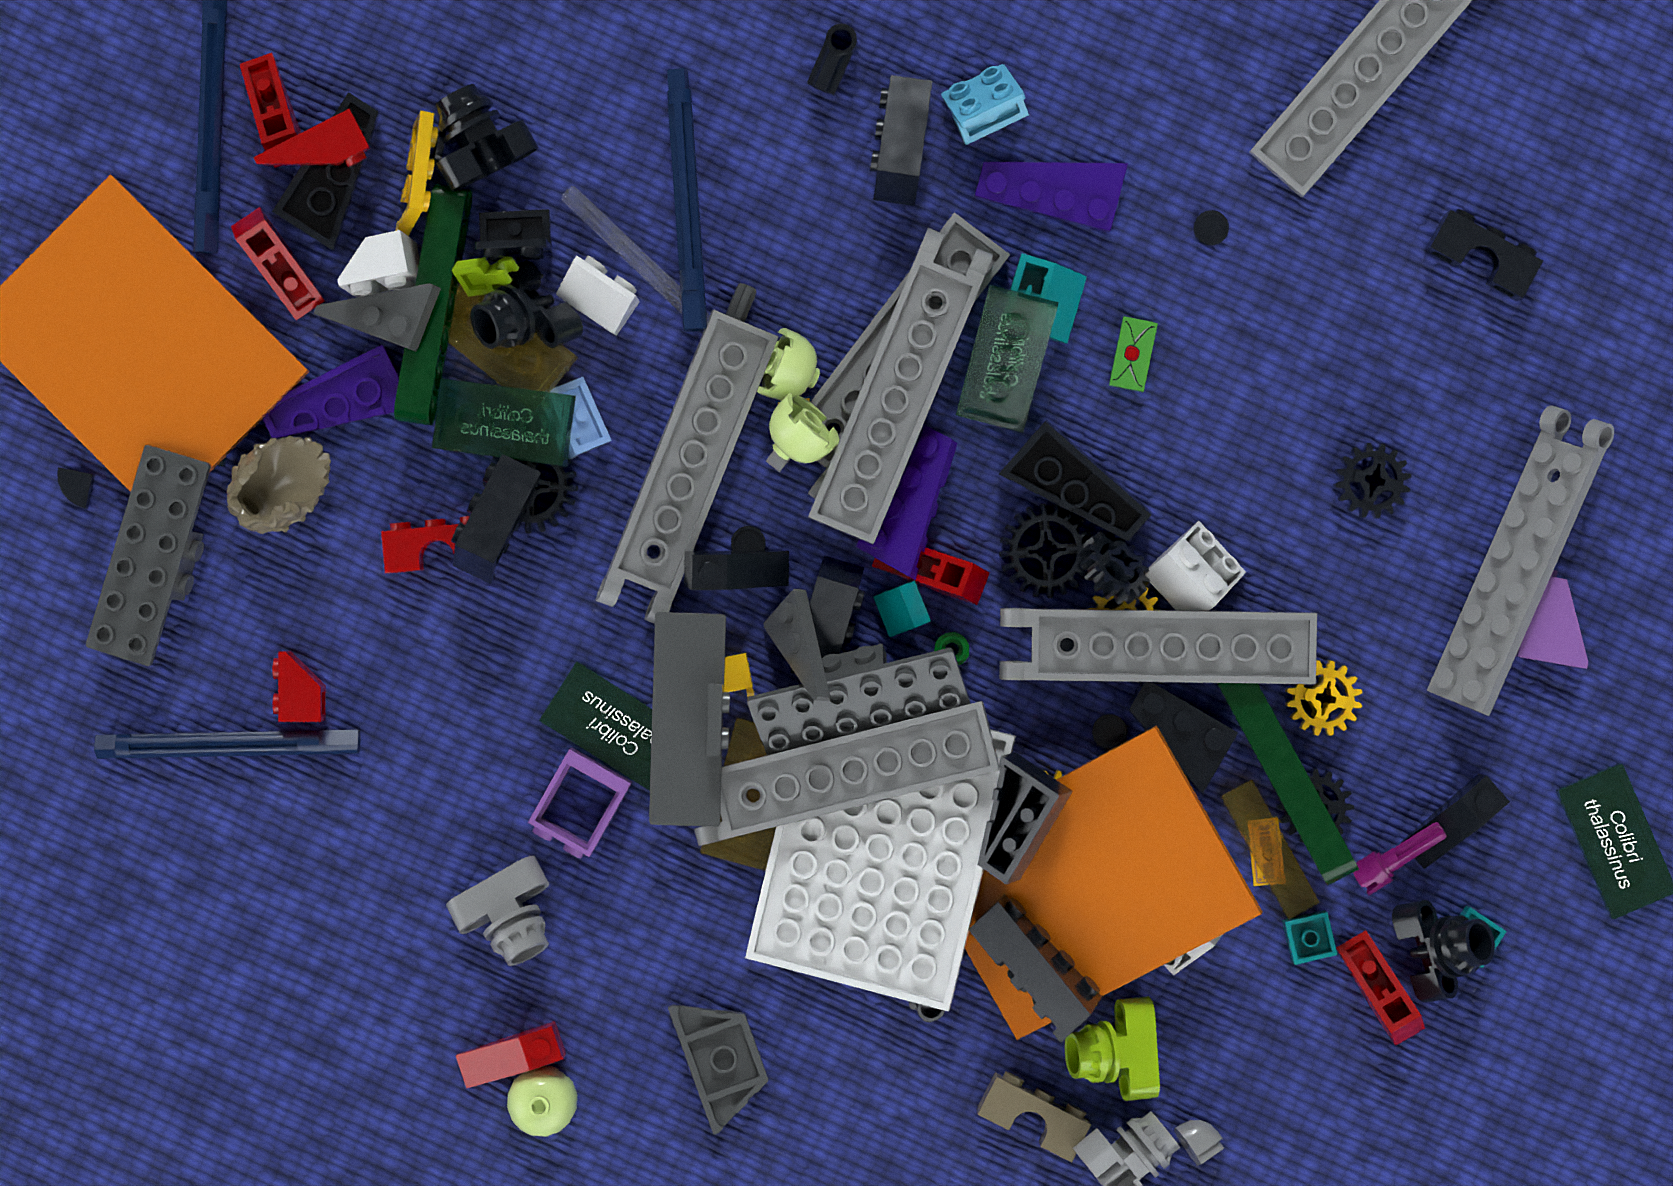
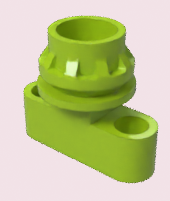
[1065,996,1160,1101]

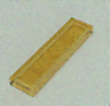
[1220,779,1320,919]

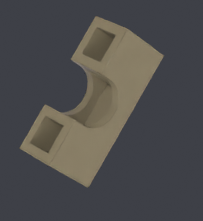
[976,1071,1091,1163]

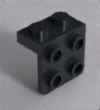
[475,209,552,262]

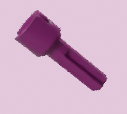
[1353,822,1447,896]

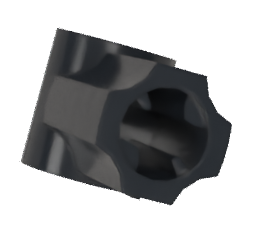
[807,23,858,96]

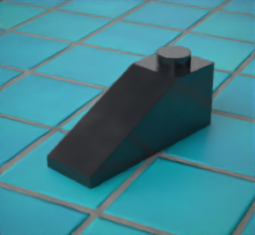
[684,550,789,590]
[1400,773,1510,869]

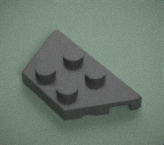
[668,1004,769,1135]

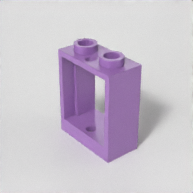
[528,748,633,859]

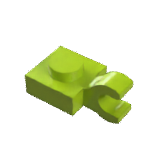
[451,257,519,297]

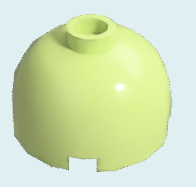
[757,328,820,401]
[769,393,840,463]
[507,1066,577,1137]

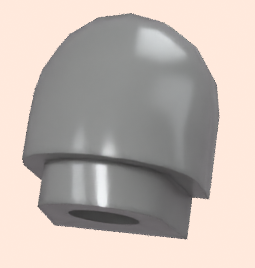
[1174,1120,1224,1166]

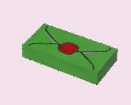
[1109,316,1158,393]

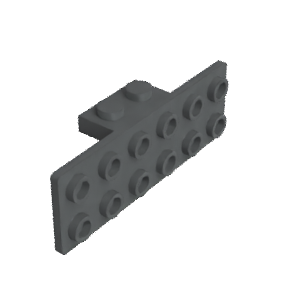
[86,445,211,666]
[649,612,730,827]
[747,643,970,755]

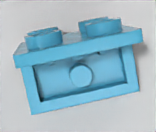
[941,64,1029,145]

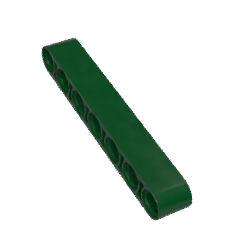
[394,184,472,425]
[1217,683,1359,886]

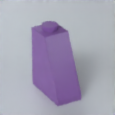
[1515,570,1588,669]

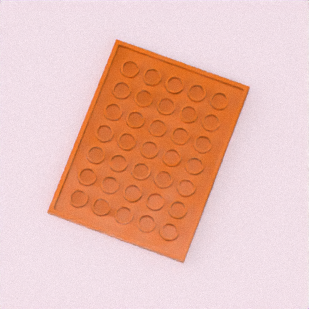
[0,174,310,492]
[965,725,1263,1040]

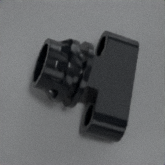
[434,84,539,192]
[470,260,583,349]
[1392,900,1495,1003]

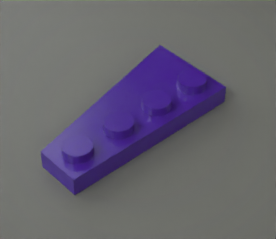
[974,162,1128,232]
[262,345,399,439]
[855,425,958,580]

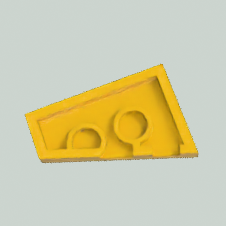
[395,111,438,236]

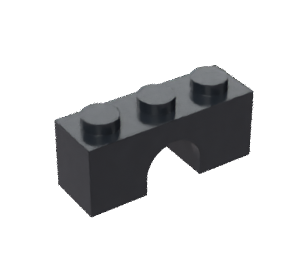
[1424,209,1543,301]

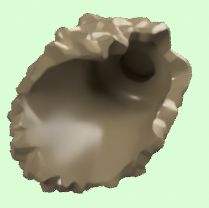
[227,436,331,534]

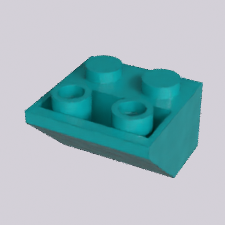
[1000,253,1087,344]

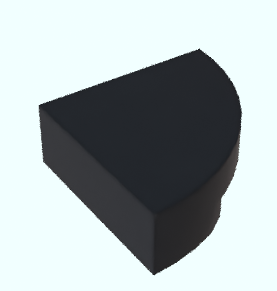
[57,467,95,509]

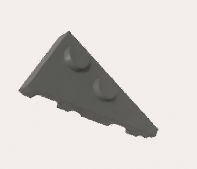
[314,283,441,352]
[763,589,830,701]

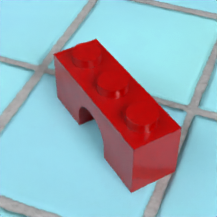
[381,516,470,574]

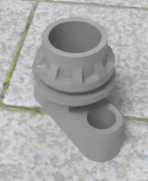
[446,856,549,966]
[1073,1111,1180,1186]

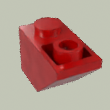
[272,651,326,722]

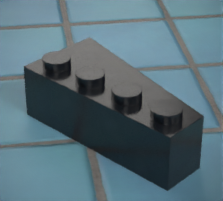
[272,92,380,251]
[999,419,1152,541]
[968,894,1102,1043]

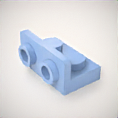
[536,377,612,460]

